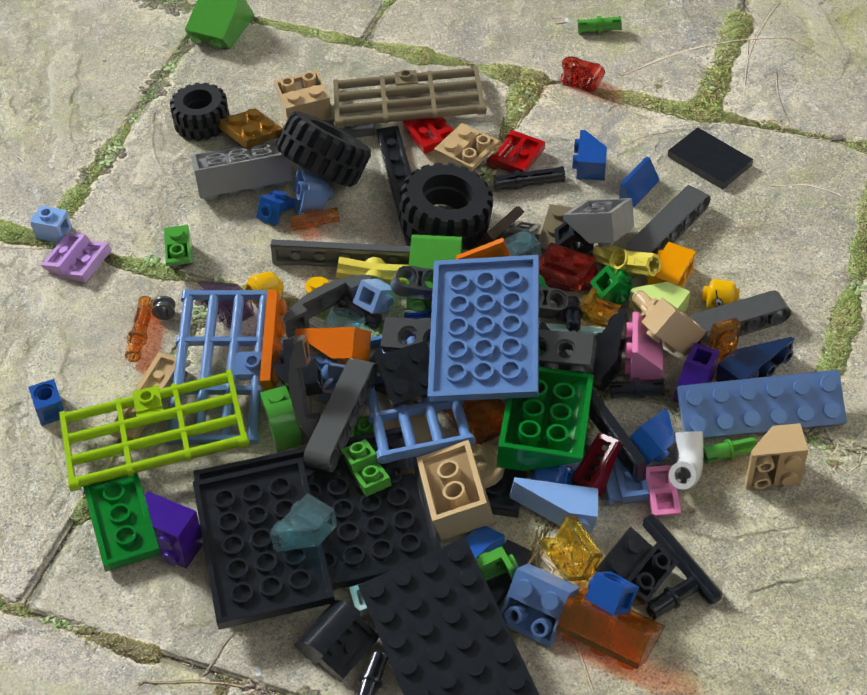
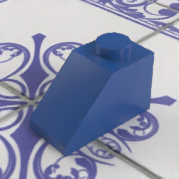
[629,409,675,466]

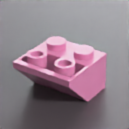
[624,312,663,381]

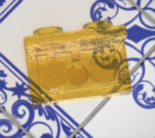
[540,516,603,581]

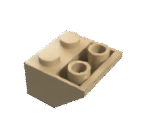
[274,70,332,122]
[434,123,500,172]
[745,423,809,489]

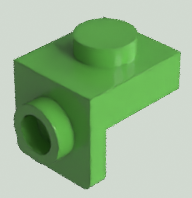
[476,546,519,581]

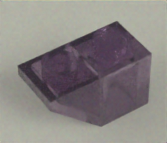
[198,281,254,329]

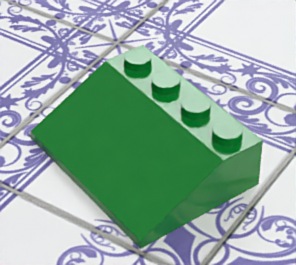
[496,367,594,471]

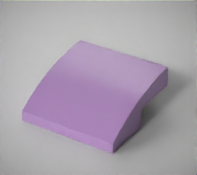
[41,233,112,283]

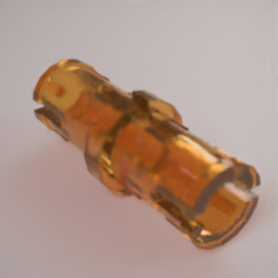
[290,207,340,231]

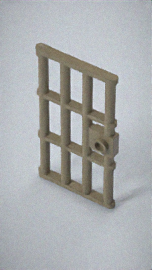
[333,66,487,128]

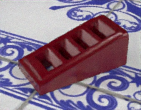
[572,432,622,497]

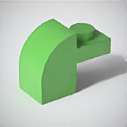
[260,386,303,452]

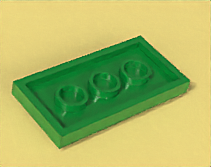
[83,473,161,572]

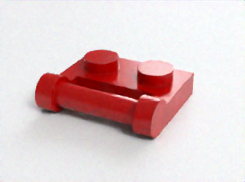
[486,130,545,173]

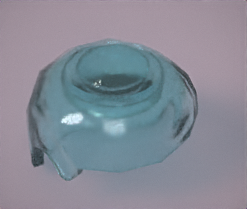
[327,307,366,329]

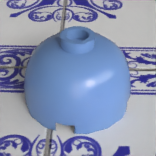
[293,167,333,215]

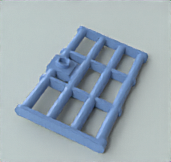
[165,290,267,445]
[367,335,476,464]

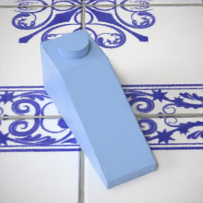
[510,477,598,532]

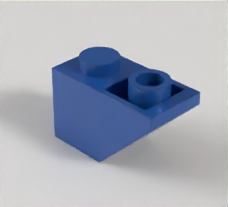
[572,130,607,181]

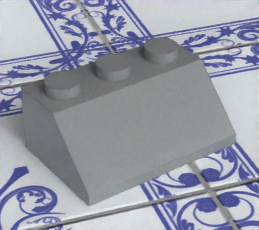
[563,198,634,247]

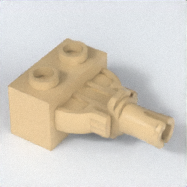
[632,290,706,356]

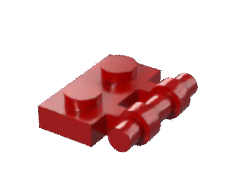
[403,117,454,154]

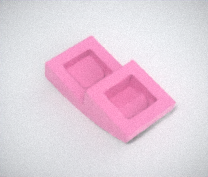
[646,465,681,517]

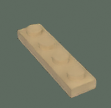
[111,352,176,441]

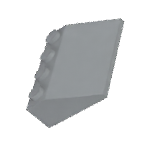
[191,138,293,200]

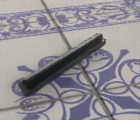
[642,514,722,605]

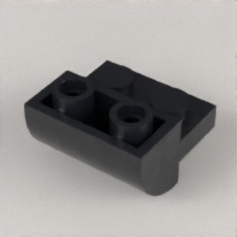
[594,527,679,606]
[294,600,380,682]

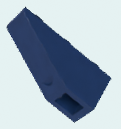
[715,337,795,382]

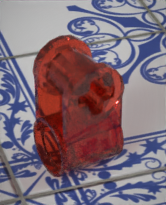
[560,56,605,92]

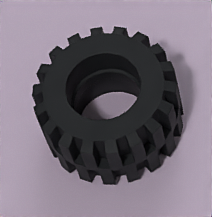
[170,82,230,141]

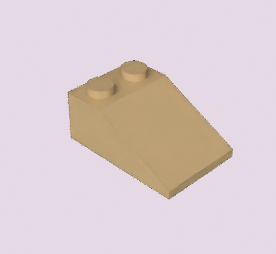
[416,440,495,541]

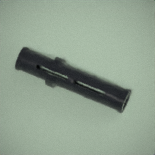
[493,166,566,191]

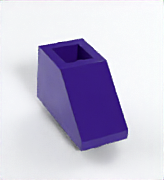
[673,343,720,402]

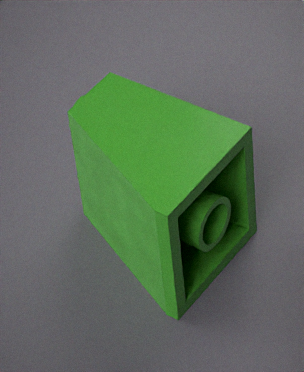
[185,0,255,49]
[406,235,462,312]

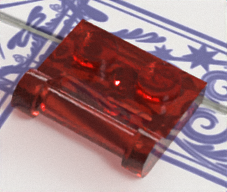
[539,242,596,292]

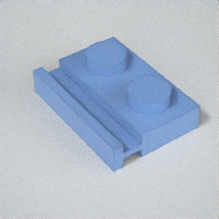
[598,456,650,505]

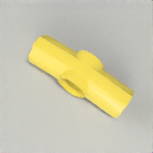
[593,245,662,276]
[336,257,409,285]

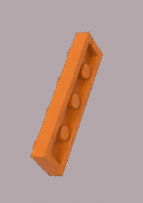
[260,290,287,391]

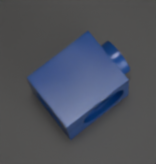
[28,379,65,426]
[585,571,639,616]

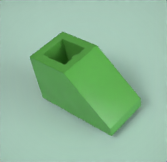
[164,225,194,266]

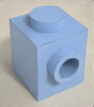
[31,206,72,243]
[353,278,395,314]

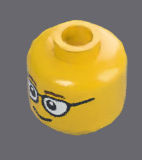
[701,278,740,309]

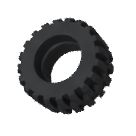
[276,111,371,187]
[398,163,494,249]

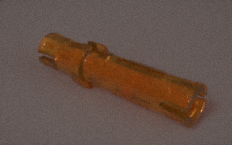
[124,296,153,362]

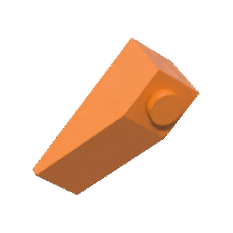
[295,327,371,365]

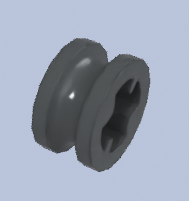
[152,296,176,320]

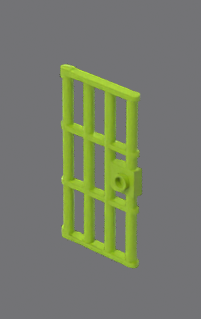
[59,369,250,492]

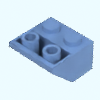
[501,563,580,647]

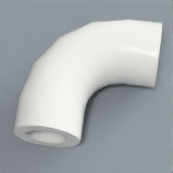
[669,431,703,490]

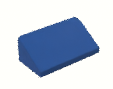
[619,157,659,207]

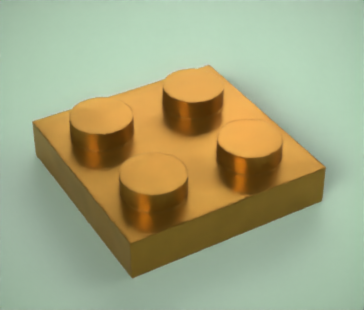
[218,108,283,148]

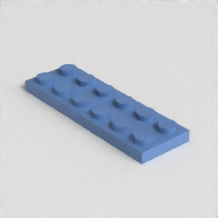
[677,370,847,439]

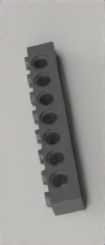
[380,316,597,373]

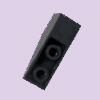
[586,307,628,392]

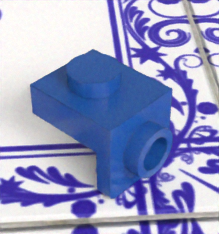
[256,190,295,225]

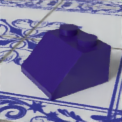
[144,491,203,569]

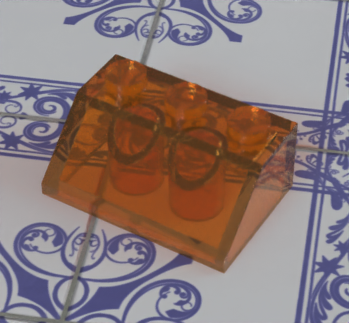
[556,588,665,670]

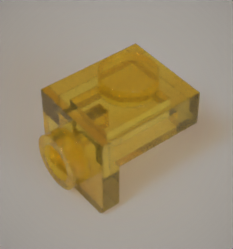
[580,287,621,328]

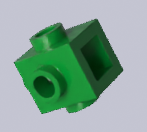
[590,265,635,307]

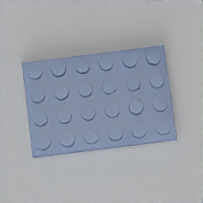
[428,255,540,402]

